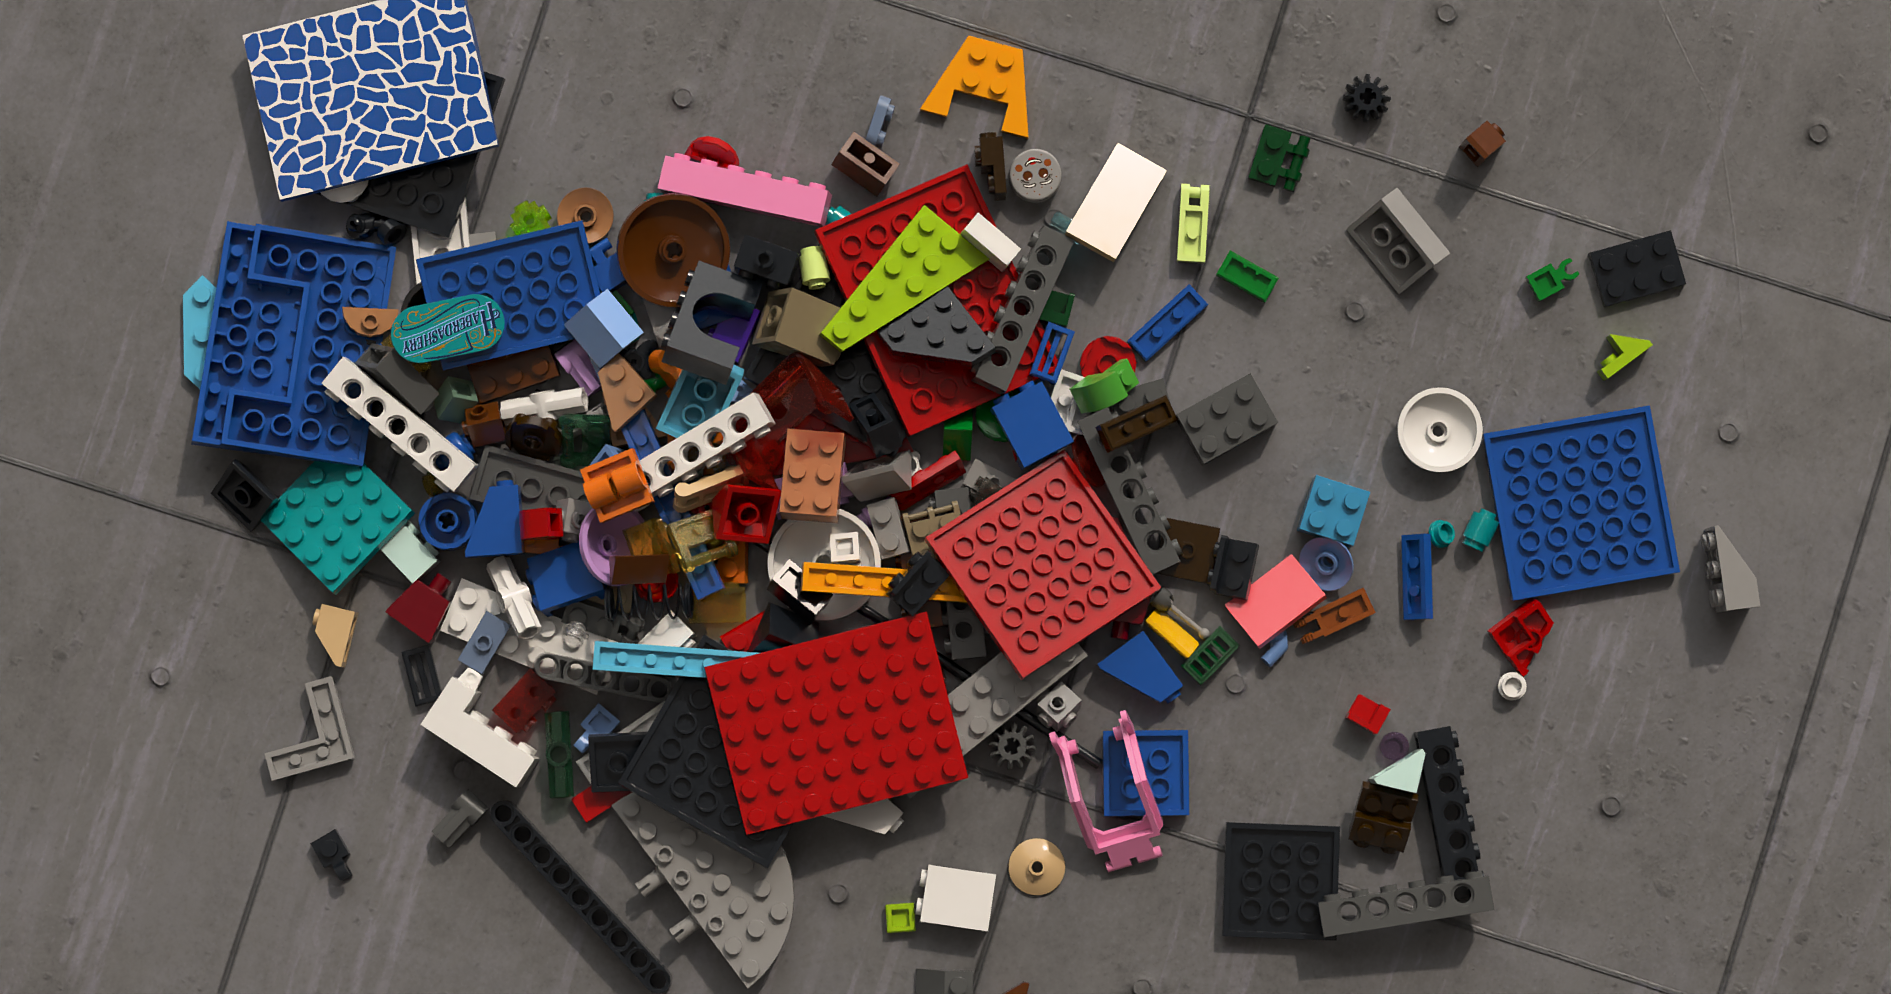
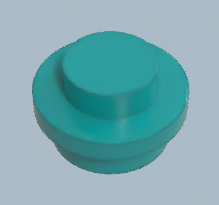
[1429,520,1455,548]

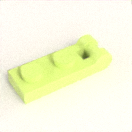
[1176,183,1209,263]

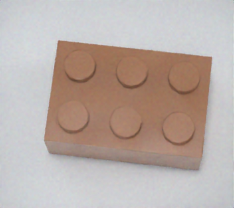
[779,428,846,523]

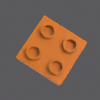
[580,448,655,523]

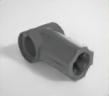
[432,789,489,848]

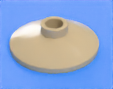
[1008,838,1065,895]

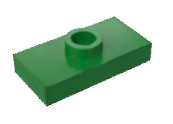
[1216,250,1279,303]

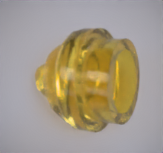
[422,471,446,497]

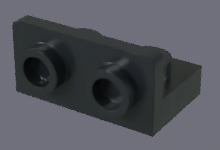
[1207,535,1259,600]
[886,550,949,616]

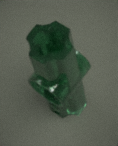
[544,711,575,798]

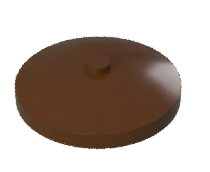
[616,193,730,307]

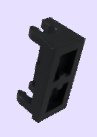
[767,559,833,625]

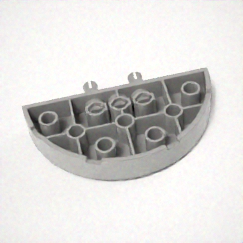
[612,793,795,988]

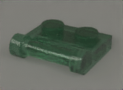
[559,414,611,469]

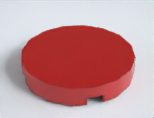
[1080,336,1136,377]

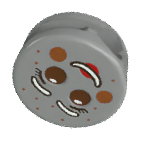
[1009,149,1061,203]

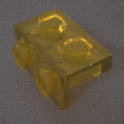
[622,518,680,584]
[689,582,746,624]

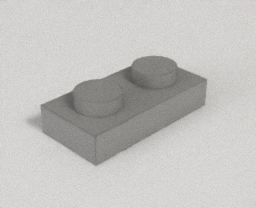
[867,497,911,560]

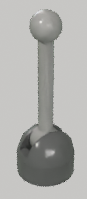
[1149,586,1210,639]

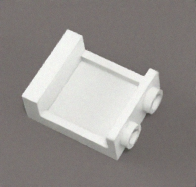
[915,864,996,931]

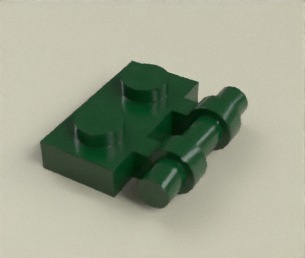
[1248,124,1310,192]

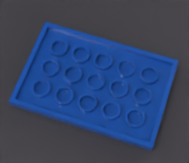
[415,220,600,370]

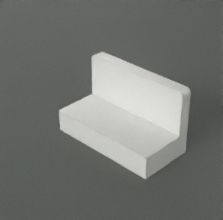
[960,213,1021,272]

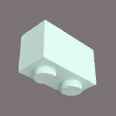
[381,520,441,584]

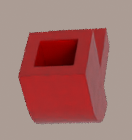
[519,508,564,541]

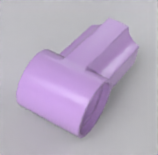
[554,339,602,397]

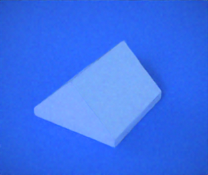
[564,289,644,368]

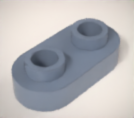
[866,96,895,148]

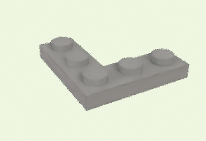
[264,676,355,781]

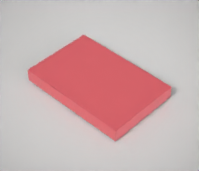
[1225,554,1327,649]

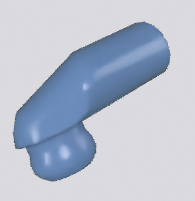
[1261,630,1288,667]

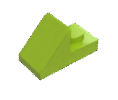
[1597,334,1653,381]

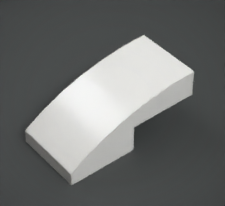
[829,532,862,595]

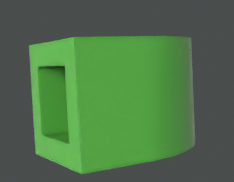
[1069,359,1139,414]

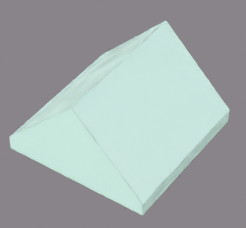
[1368,749,1425,793]

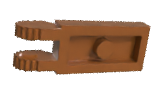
[1293,587,1376,645]

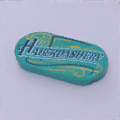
[391,294,505,363]

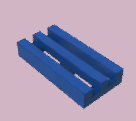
[1029,322,1075,385]

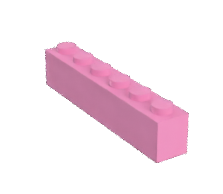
[658,153,832,227]

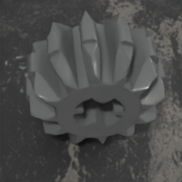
[988,722,1036,770]

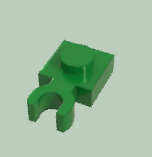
[1525,258,1579,302]

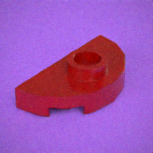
[684,136,739,169]

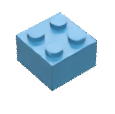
[1297,475,1370,548]

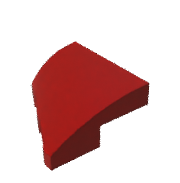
[1487,598,1554,677]

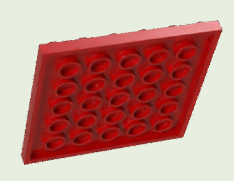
[924,449,1162,680]

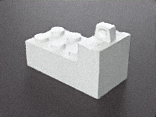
[420,668,540,788]

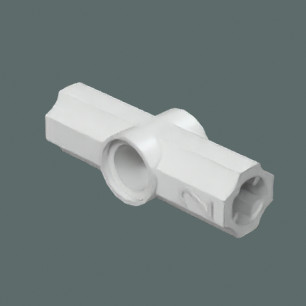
[500,387,589,425]
[487,556,541,640]

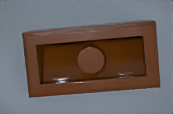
[609,554,669,585]

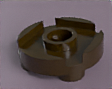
[505,413,563,462]

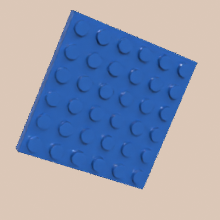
[1482,405,1680,601]

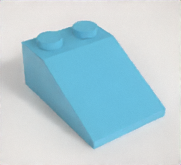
[656,365,744,442]

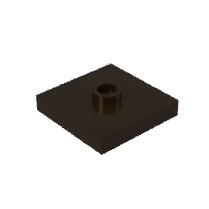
[1156,518,1220,583]

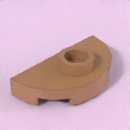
[342,307,399,338]

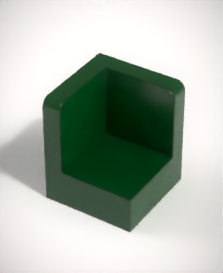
[1040,290,1075,328]

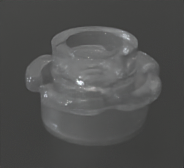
[562,621,589,646]

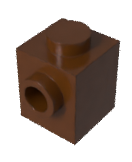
[462,401,506,448]

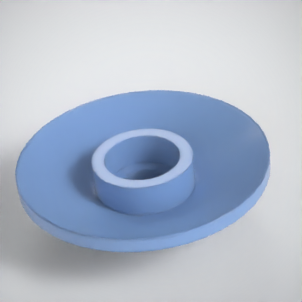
[1299,536,1354,591]

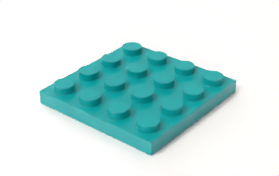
[261,461,415,595]

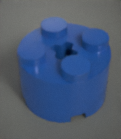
[418,492,478,551]

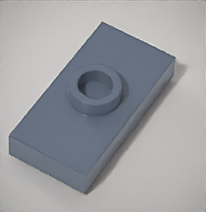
[458,611,512,674]

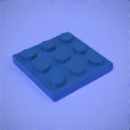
[1103,730,1189,816]

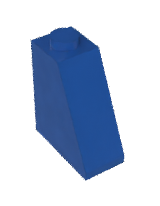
[465,480,525,558]
[1097,631,1183,704]

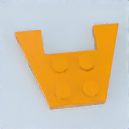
[920,36,1028,139]

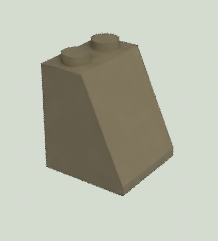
[752,288,841,367]

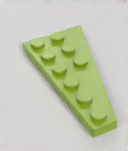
[819,205,989,352]

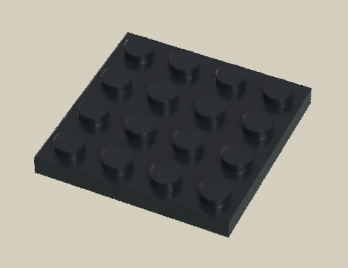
[1222,822,1340,941]

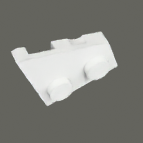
[1050,369,1092,437]

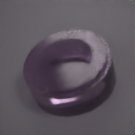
[1380,732,1409,760]

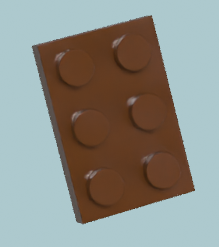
[467,345,561,404]

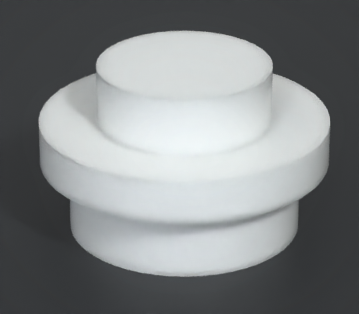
[1498,672,1527,700]

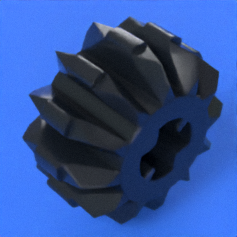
[1342,74,1391,123]

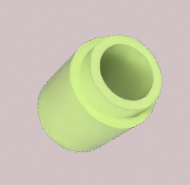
[798,246,830,290]

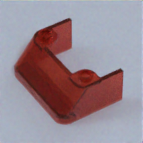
[735,352,854,489]

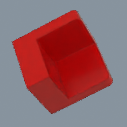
[1345,694,1391,735]

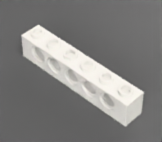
[322,357,479,492]
[634,392,776,512]

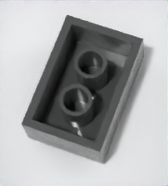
[1176,373,1278,466]

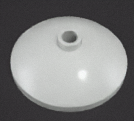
[1397,387,1483,472]

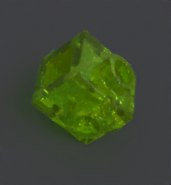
[510,200,552,236]

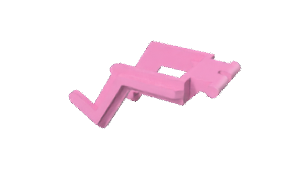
[1049,710,1163,873]

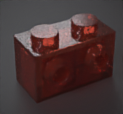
[492,668,558,733]

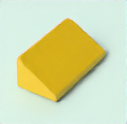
[1144,609,1199,659]

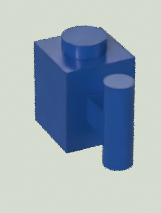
[590,238,627,293]

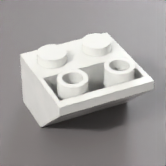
[638,610,696,675]

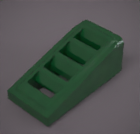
[1180,626,1240,686]

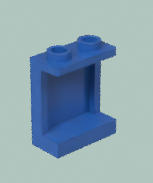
[990,381,1074,470]
[526,541,609,617]

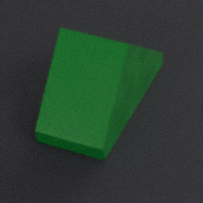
[943,409,973,461]

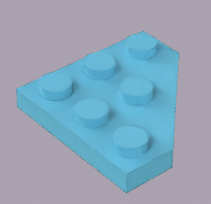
[183,275,216,389]

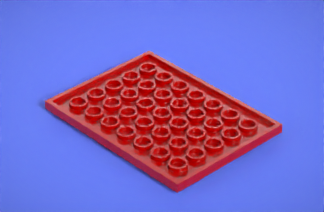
[814,164,1058,437]
[704,611,968,835]

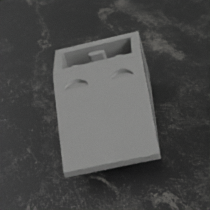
[1701,525,1760,613]

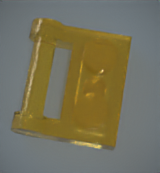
[666,509,738,573]

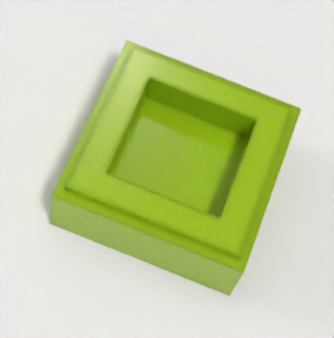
[886,903,916,933]

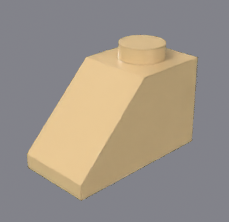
[313,604,359,668]

